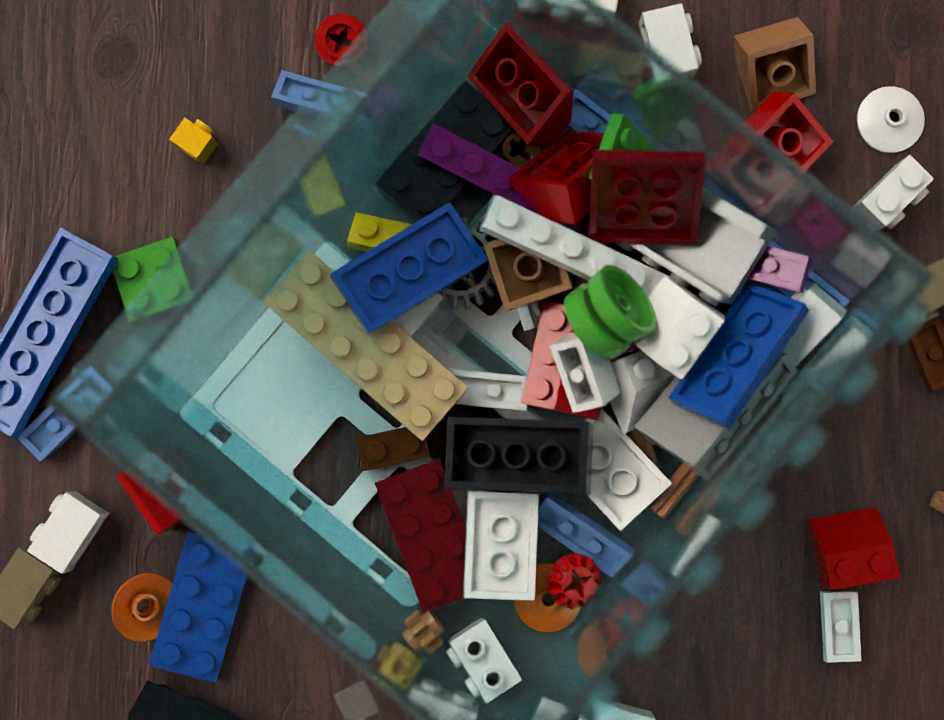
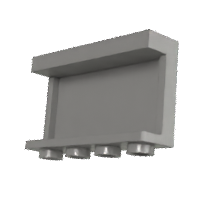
[615,187,777,306]
[634,351,798,483]

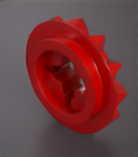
[315,14,368,68]
[547,553,602,610]

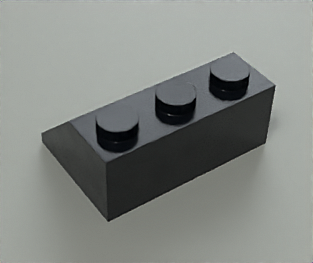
[128,680,243,720]

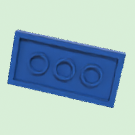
[330,202,488,336]
[668,282,810,430]
[149,530,255,683]

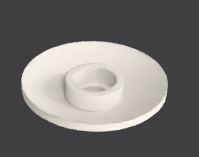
[857,86,925,153]

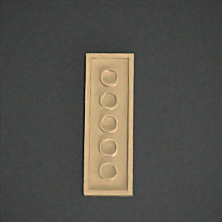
[263,250,468,441]

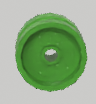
[564,265,656,360]

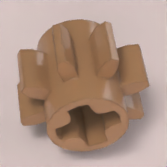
[402,609,446,654]

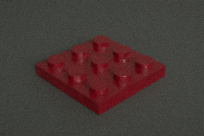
[589,149,706,246]

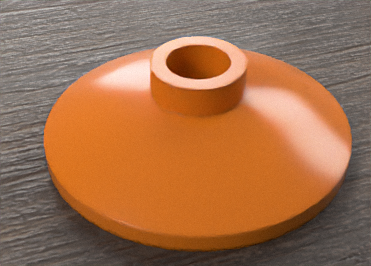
[513,563,581,632]
[111,573,172,642]

